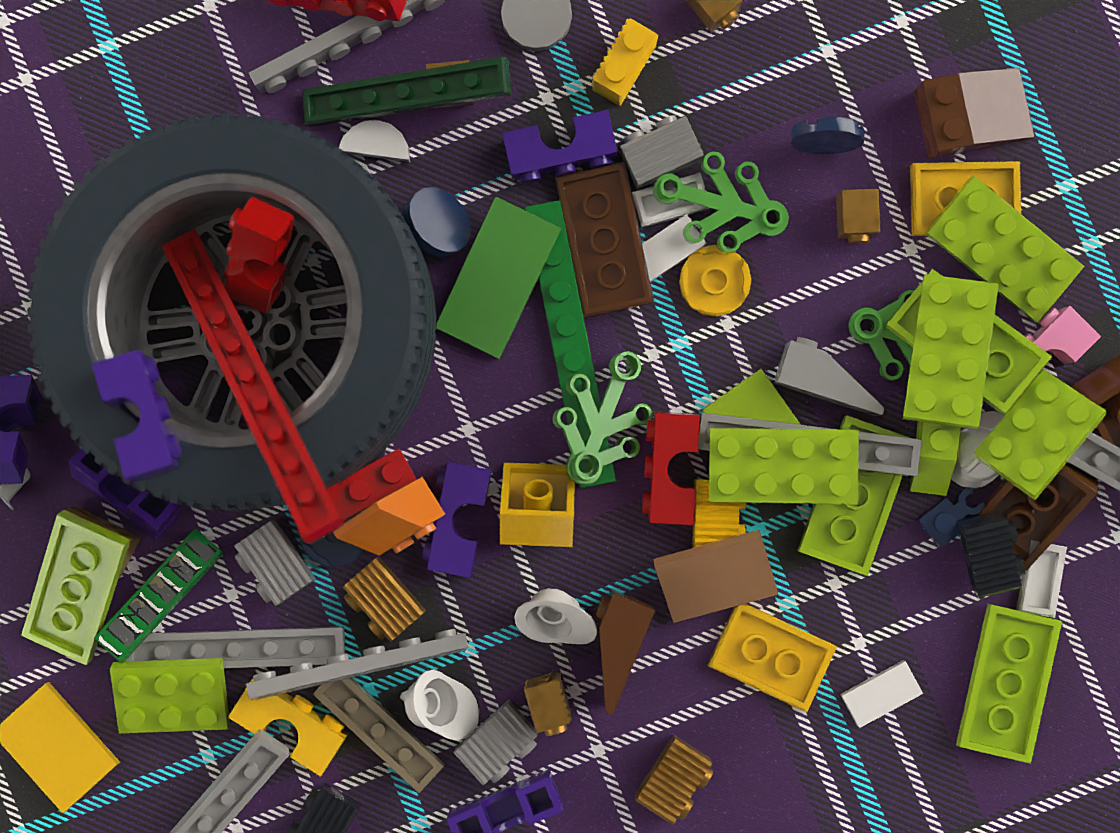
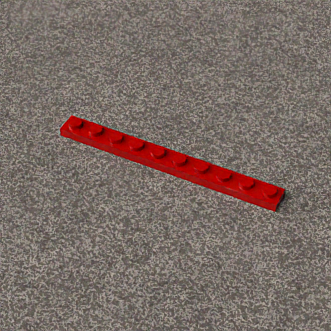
[162,229,344,544]

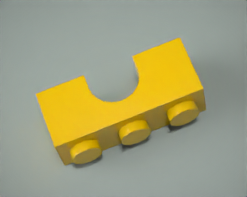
[228,679,349,777]

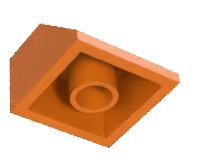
[333,477,445,556]

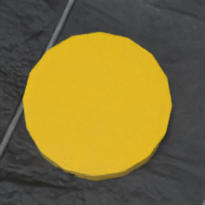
[679,244,751,317]

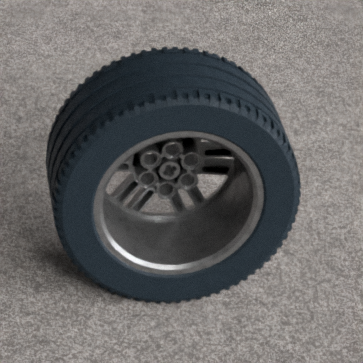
[27,114,436,510]

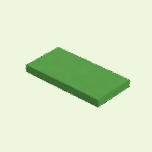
[436,197,562,359]

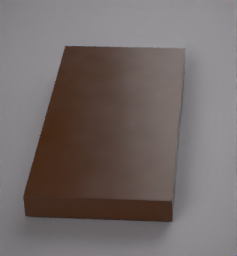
[555,162,655,318]

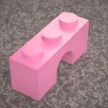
[1009,306,1101,410]

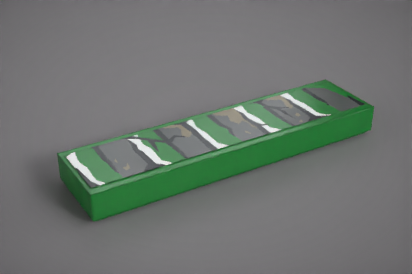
[94,528,224,663]

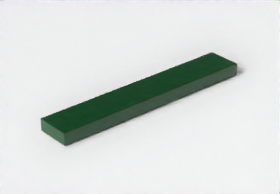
[302,56,511,127]

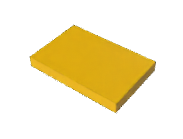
[910,161,1021,236]
[708,604,837,712]
[0,682,120,813]

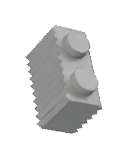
[619,115,704,190]
[235,520,316,606]
[454,700,538,785]

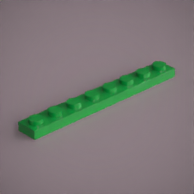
[525,200,616,488]

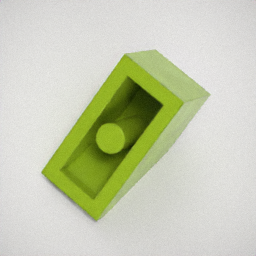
[909,421,961,496]

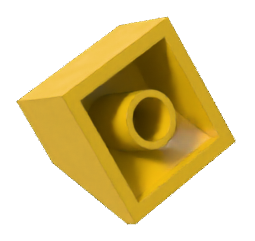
[500,462,575,547]

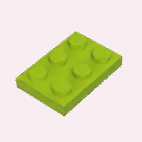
[974,369,1106,500]
[110,658,230,734]

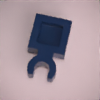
[916,487,985,548]

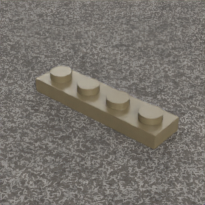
[313,678,445,793]

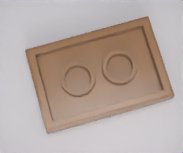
[653,530,779,623]

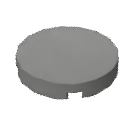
[501,0,572,51]

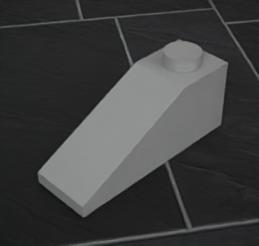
[773,337,884,416]

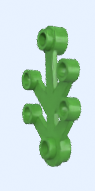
[652,151,789,254]
[848,290,915,381]
[552,351,652,484]

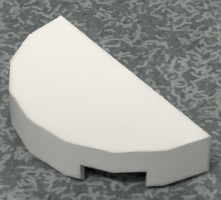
[339,120,410,162]

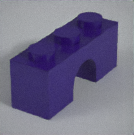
[502,110,617,184]
[92,350,182,482]
[0,375,42,485]
[69,449,181,541]
[422,462,492,578]
[446,769,563,833]

